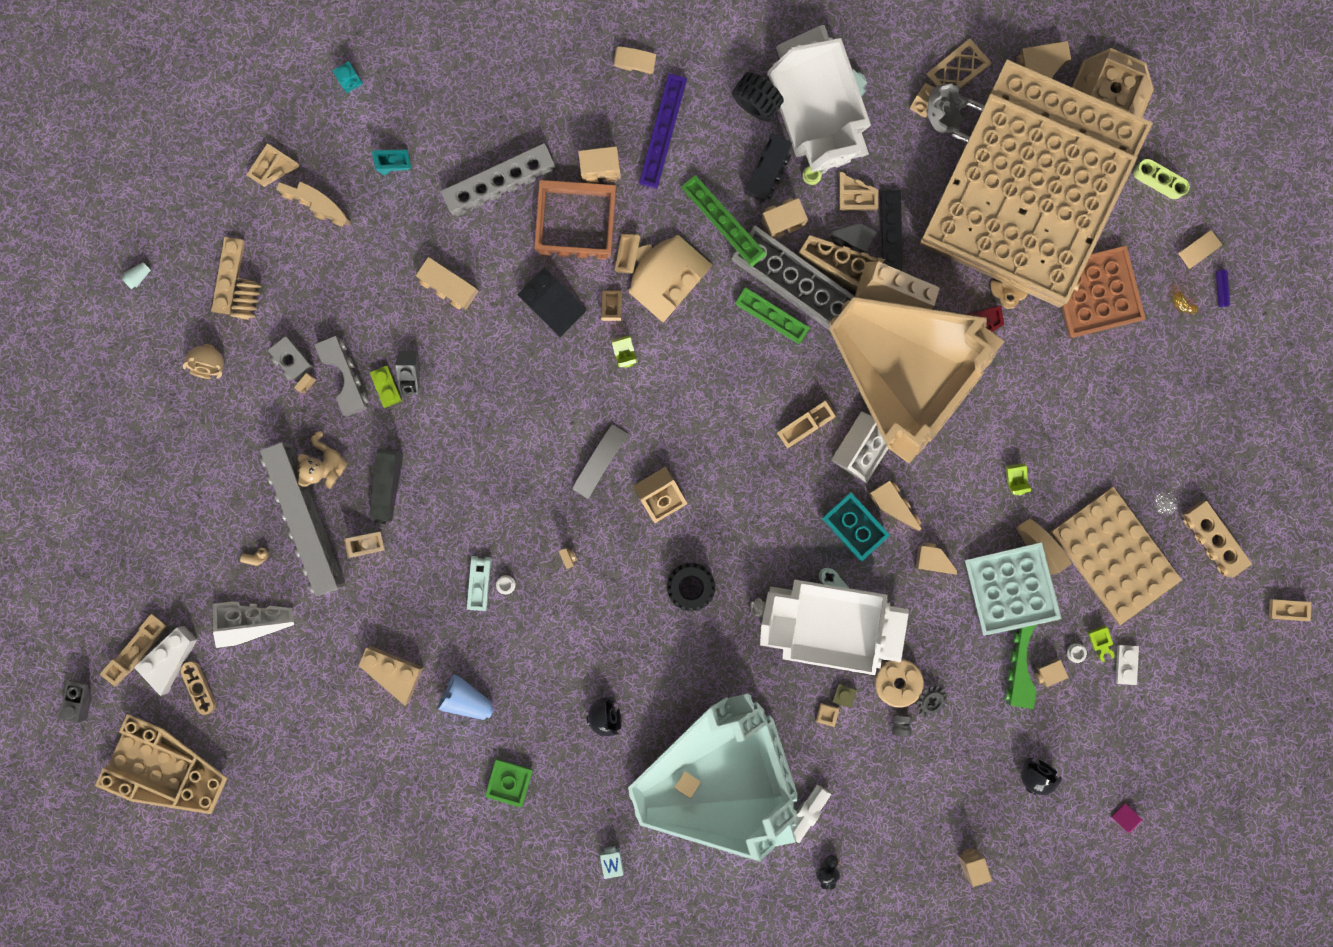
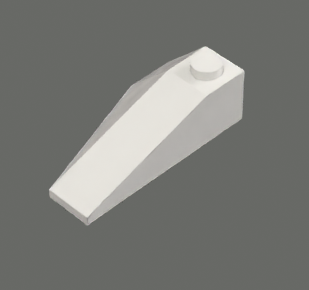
[213,601,294,648]

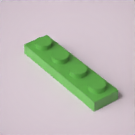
[735,287,810,344]

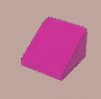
[1111,803,1142,833]

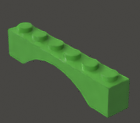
[1004,625,1037,709]

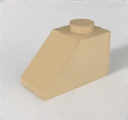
[915,542,957,575]

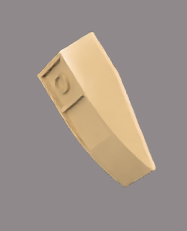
[95,714,228,814]

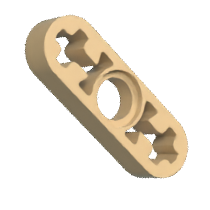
[181,661,216,715]

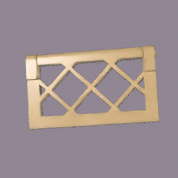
[926,39,991,90]

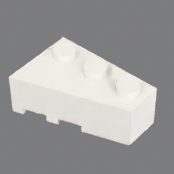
[134,626,197,696]

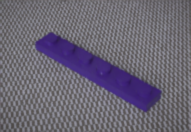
[639,74,687,189]

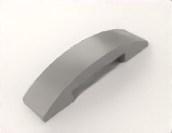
[572,424,628,499]

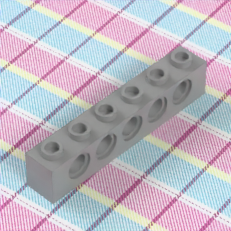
[440,143,555,216]

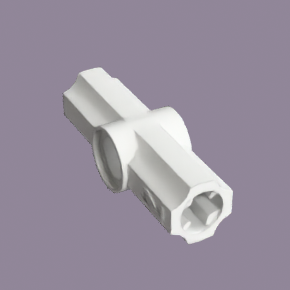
[793,784,831,843]

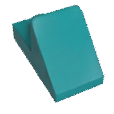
[372,150,411,175]

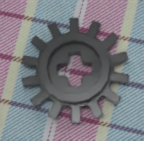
[916,685,947,717]

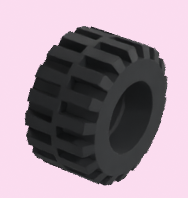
[732,72,784,121]
[667,563,715,612]

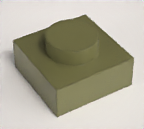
[832,683,857,709]

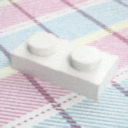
[1115,645,1139,685]

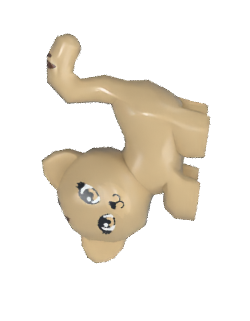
[297,431,349,489]

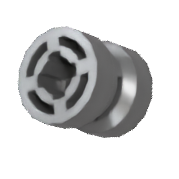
[892,714,912,736]

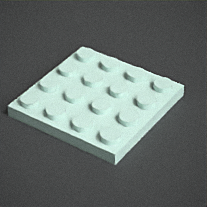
[965,542,1062,636]

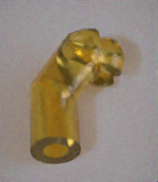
[1173,292,1198,314]

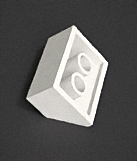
[832,411,888,483]

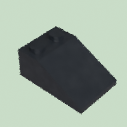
[517,267,587,337]

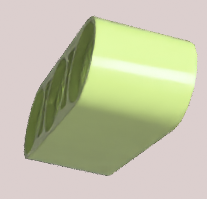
[1133,159,1190,199]

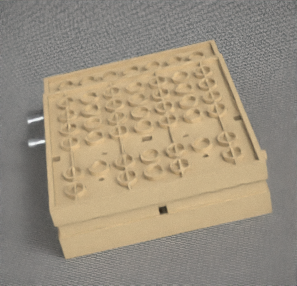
[919,60,1153,308]

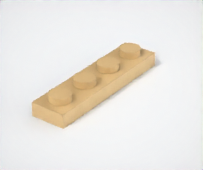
[211,237,245,315]

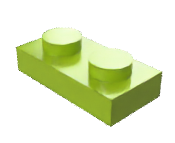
[369,365,402,408]

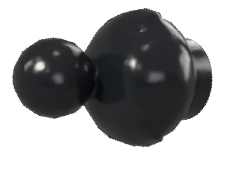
[816,855,840,890]

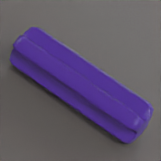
[1216,269,1230,307]

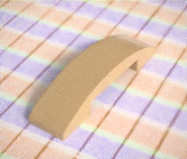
[100,614,167,687]

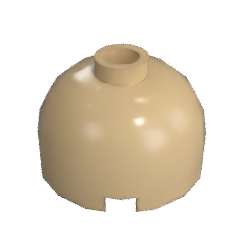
[183,344,224,379]

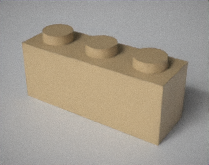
[416,257,479,310]

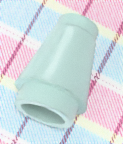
[121,262,151,289]

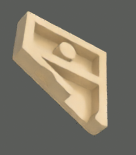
[247,143,299,187]
[839,172,878,210]

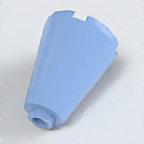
[438,674,494,720]

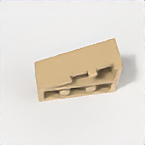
[359,646,424,705]

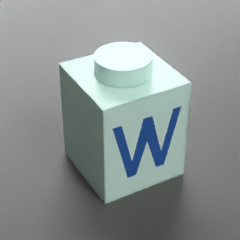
[600,846,624,879]

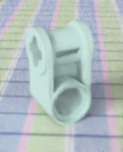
[819,568,849,588]

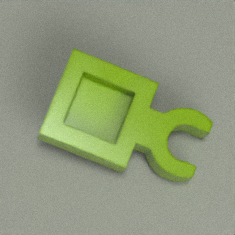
[1087,625,1114,662]

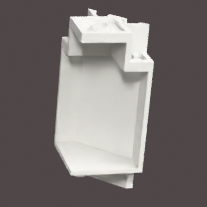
[767,25,871,174]
[760,580,909,675]

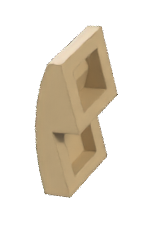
[613,47,656,74]
[1178,230,1222,269]

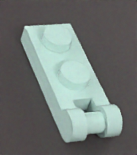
[467,556,492,611]

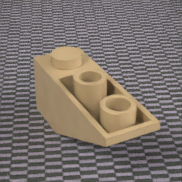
[868,481,922,531]

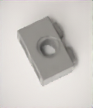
[268,336,314,382]

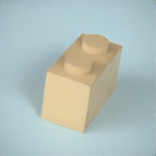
[958,848,992,887]

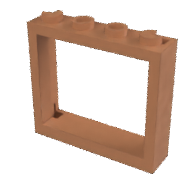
[534,180,617,260]

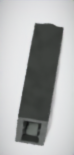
[369,449,403,524]

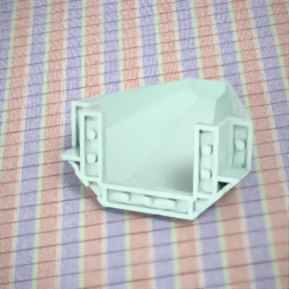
[628,693,797,862]

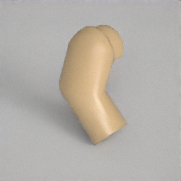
[240,548,269,566]

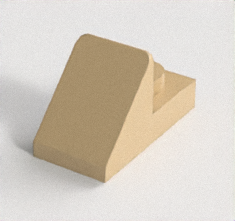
[601,291,622,321]
[344,532,385,558]

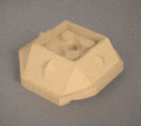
[1071,48,1154,118]

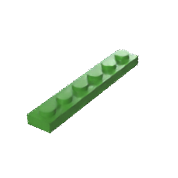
[681,175,766,267]

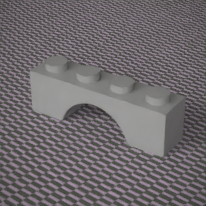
[315,336,369,417]

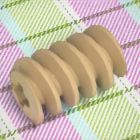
[230,278,261,320]

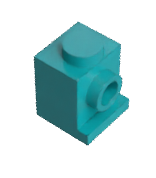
[332,61,363,93]

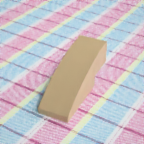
[777,399,838,449]
[1016,518,1072,575]

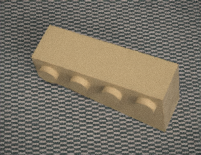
[797,235,885,294]

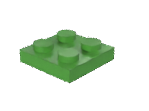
[485,759,533,808]

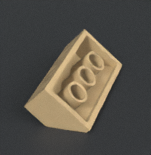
[855,261,940,309]

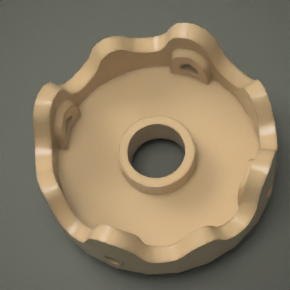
[874,658,924,707]

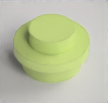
[802,166,821,185]

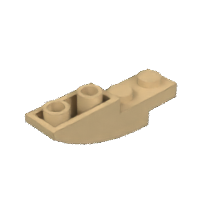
[276,182,351,227]

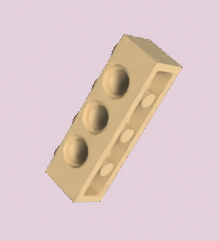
[1181,501,1252,578]

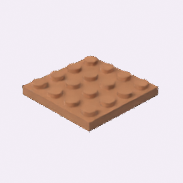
[1061,246,1146,339]

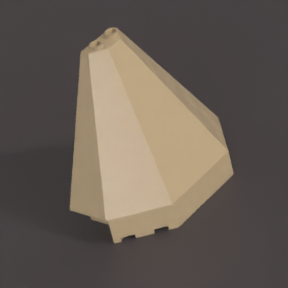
[829,297,1005,464]

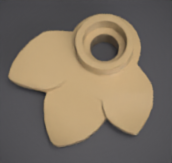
[990,280,1028,309]

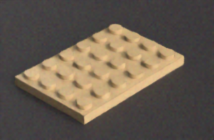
[1050,487,1182,625]

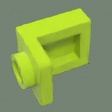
[611,335,637,368]
[1006,463,1031,495]

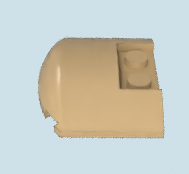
[628,235,712,322]

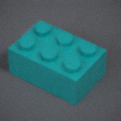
[820,492,890,561]

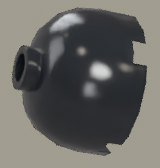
[586,697,622,736]
[1021,758,1062,795]

